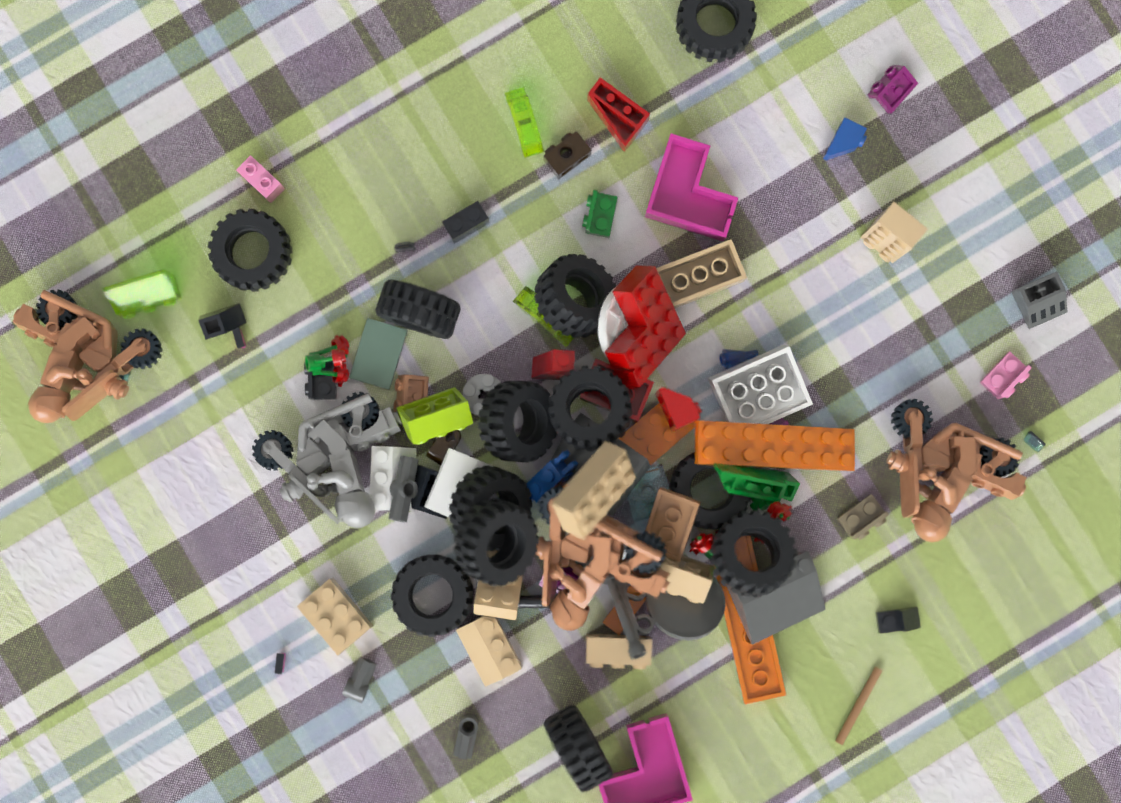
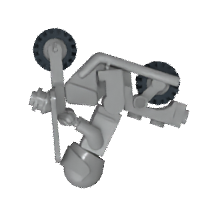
[252,392,402,528]

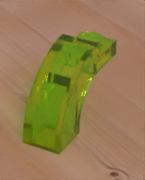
[504,87,544,158]
[512,286,574,347]

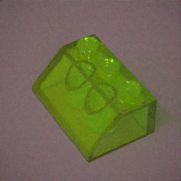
[103,269,182,319]

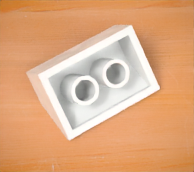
[370,446,417,511]
[424,448,493,517]

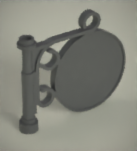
[603,574,725,660]

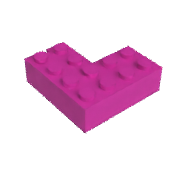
[645,133,738,242]
[599,713,693,803]

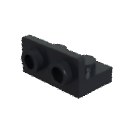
[304,361,337,400]

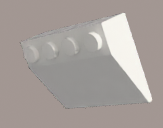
[708,345,813,424]

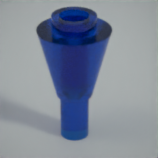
[719,349,759,369]

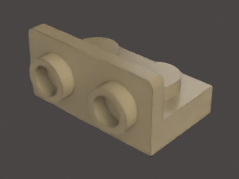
[837,494,889,540]

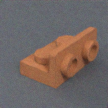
[393,374,429,412]

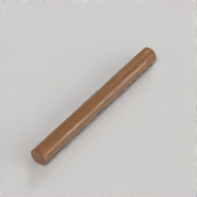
[835,666,883,745]

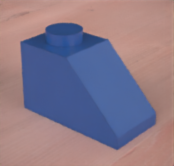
[823,117,867,160]

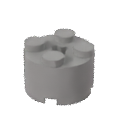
[463,374,501,417]

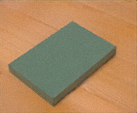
[349,318,408,390]

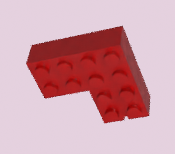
[605,265,686,387]

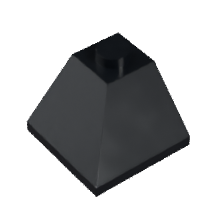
[411,464,447,519]

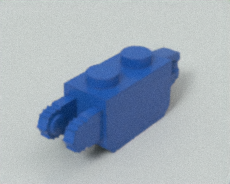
[526,450,578,503]

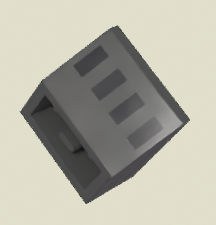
[1011,271,1068,329]

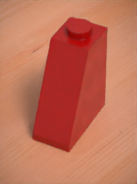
[531,350,575,380]

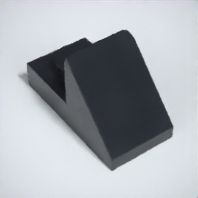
[875,607,921,634]

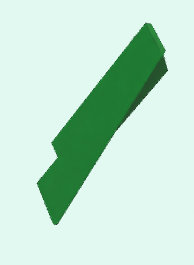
[714,463,800,502]

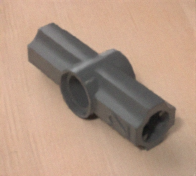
[388,456,419,523]

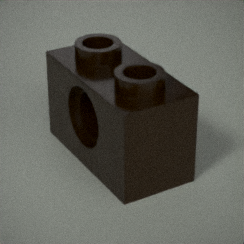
[543,131,592,180]

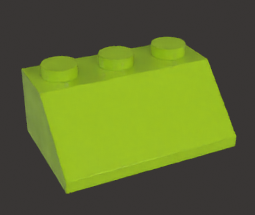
[396,387,474,445]

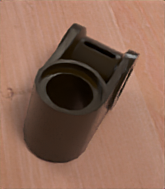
[426,430,461,466]

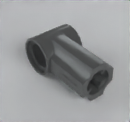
[342,657,377,703]
[453,714,479,759]

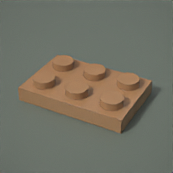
[645,487,701,562]

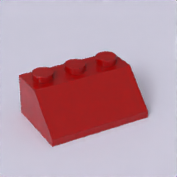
[655,387,702,432]

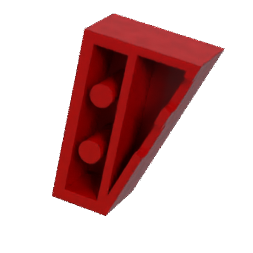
[587,77,650,153]

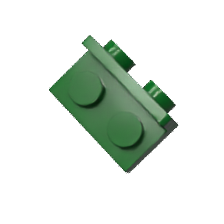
[582,189,618,238]

